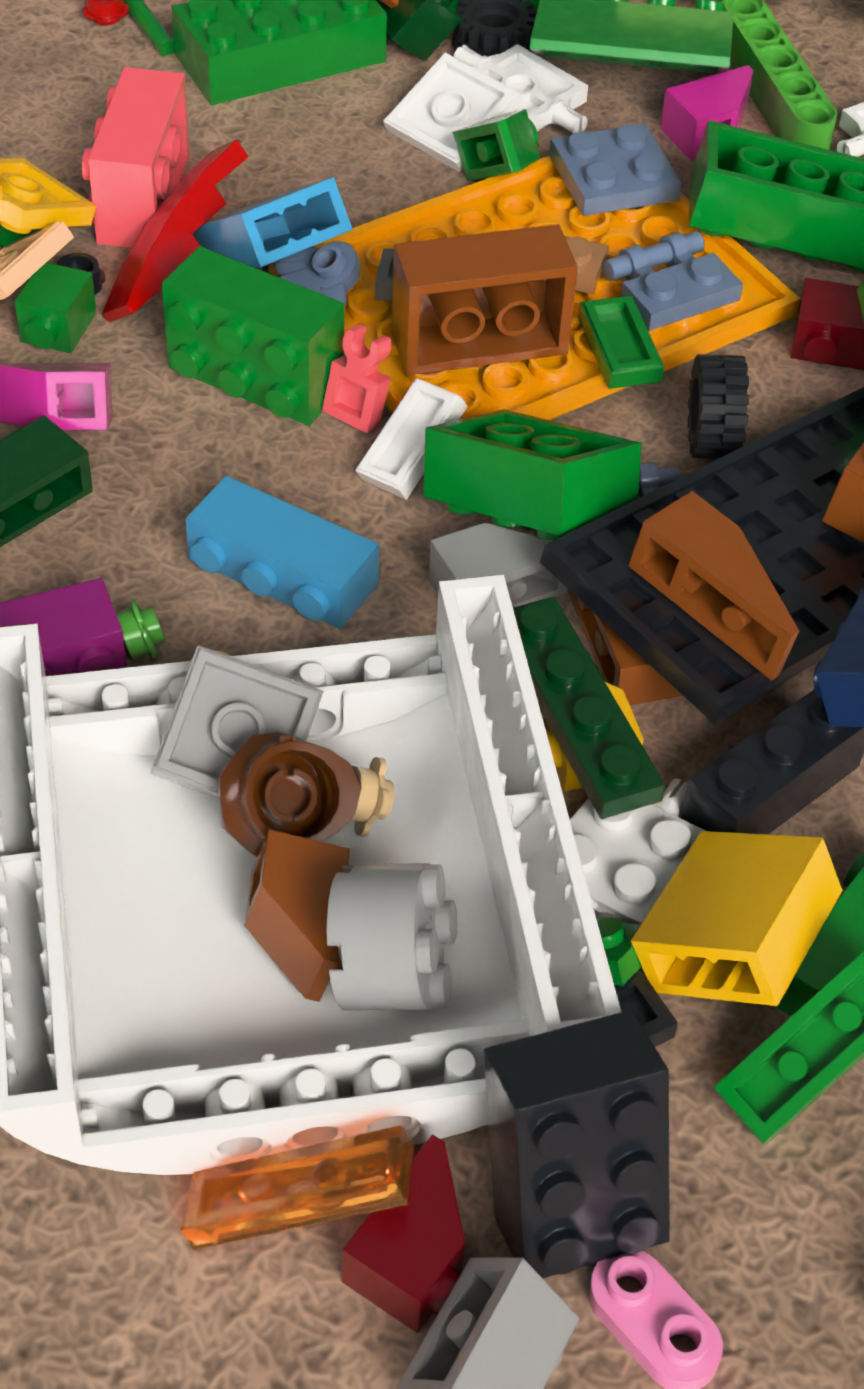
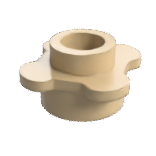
[350,757,395,837]

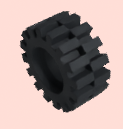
[452,0,537,57]
[687,354,749,458]

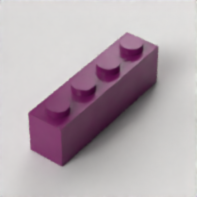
[0,578,127,676]

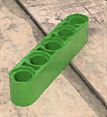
[723,0,837,150]

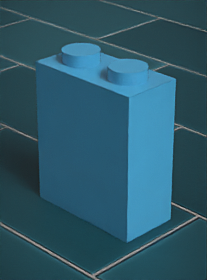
[193,177,353,268]

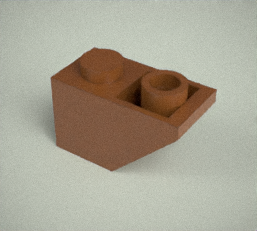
[244,829,350,1002]

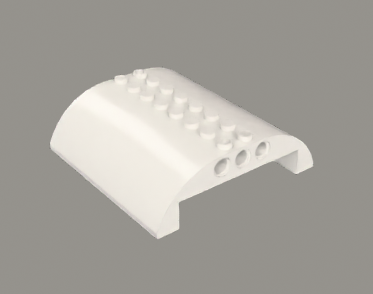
[0,575,621,1175]

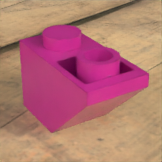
[660,65,753,160]
[0,363,113,430]

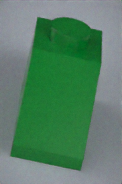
[452,109,541,181]

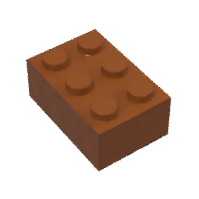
[392,224,578,376]

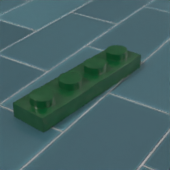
[513,596,665,820]

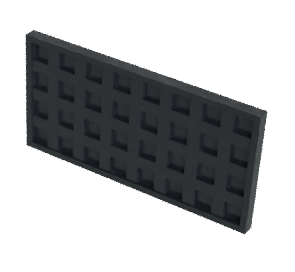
[540,387,864,724]

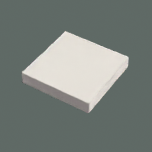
[383,53,522,172]

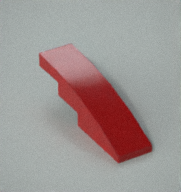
[102,139,249,322]

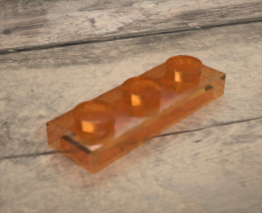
[180,1125,414,1250]

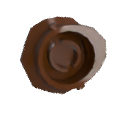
[217,732,362,858]

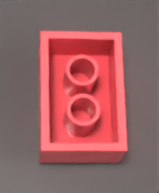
[82,67,190,248]

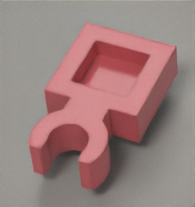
[322,324,391,434]

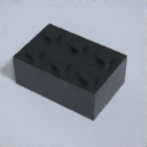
[484,1010,670,1278]

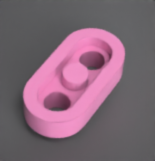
[589,1251,723,1389]

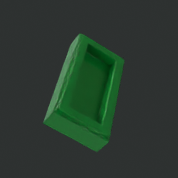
[578,296,665,389]

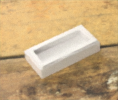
[355,378,468,500]

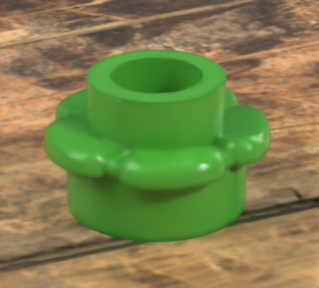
[116,600,166,660]

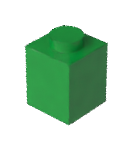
[15,262,97,354]

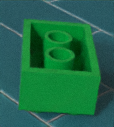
[162,246,344,426]
[423,409,642,540]

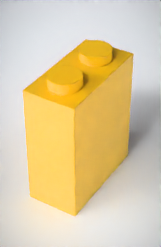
[631,831,843,1006]

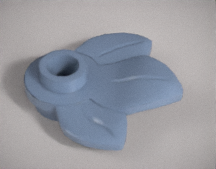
[274,241,360,307]

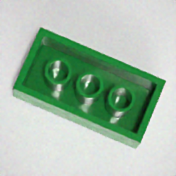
[171,0,387,106]
[689,120,864,273]

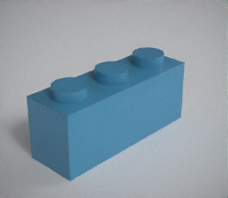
[185,476,379,629]

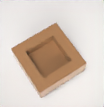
[564,235,609,295]

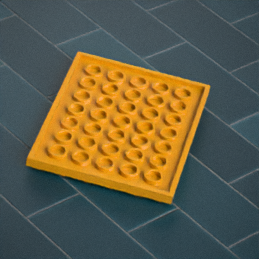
[268,156,801,420]

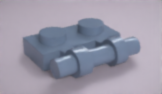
[603,231,743,331]

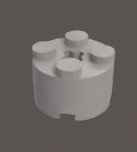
[327,863,457,1010]

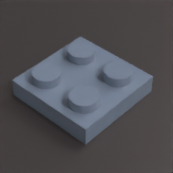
[549,124,682,216]

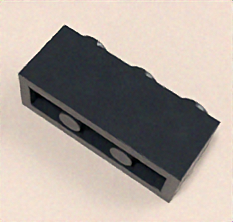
[681,689,864,835]

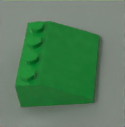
[530,0,734,74]

